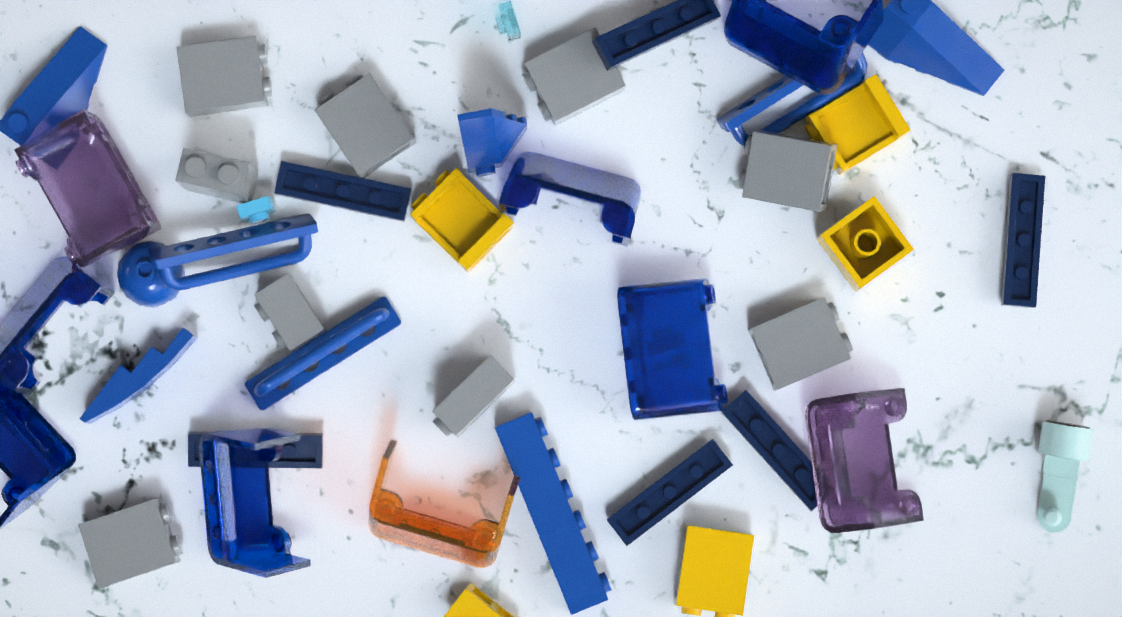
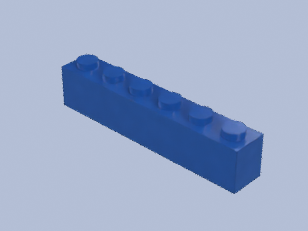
[494,412,612,615]

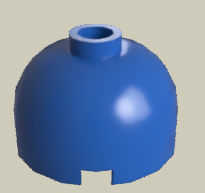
[117,241,185,308]

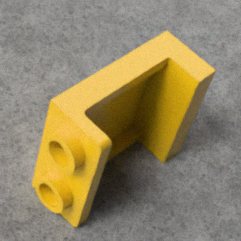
[804,74,911,175]
[410,168,514,273]
[675,525,754,617]

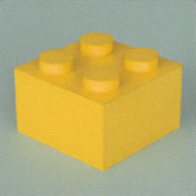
[816,196,914,292]

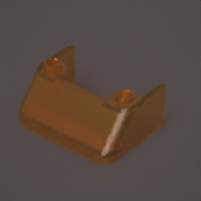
[368,439,520,568]

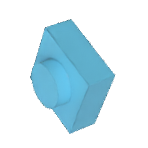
[236,196,275,225]

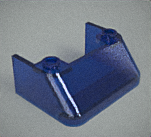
[724,0,884,94]
[0,372,76,529]
[199,427,311,578]

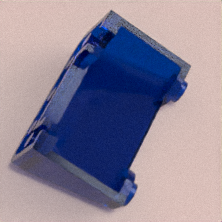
[499,151,641,247]
[0,257,115,395]
[617,278,728,421]

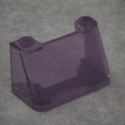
[14,109,161,267]
[805,388,924,533]

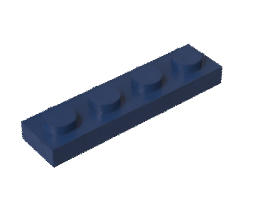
[592,0,721,71]
[274,161,412,222]
[1001,173,1046,308]
[721,390,836,512]
[188,431,323,469]
[606,439,733,546]

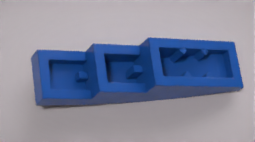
[79,328,198,424]

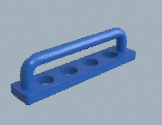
[716,33,868,147]
[148,214,318,291]
[245,296,402,411]

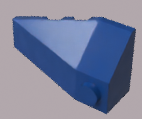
[863,0,1005,96]
[0,26,108,171]
[457,108,527,177]

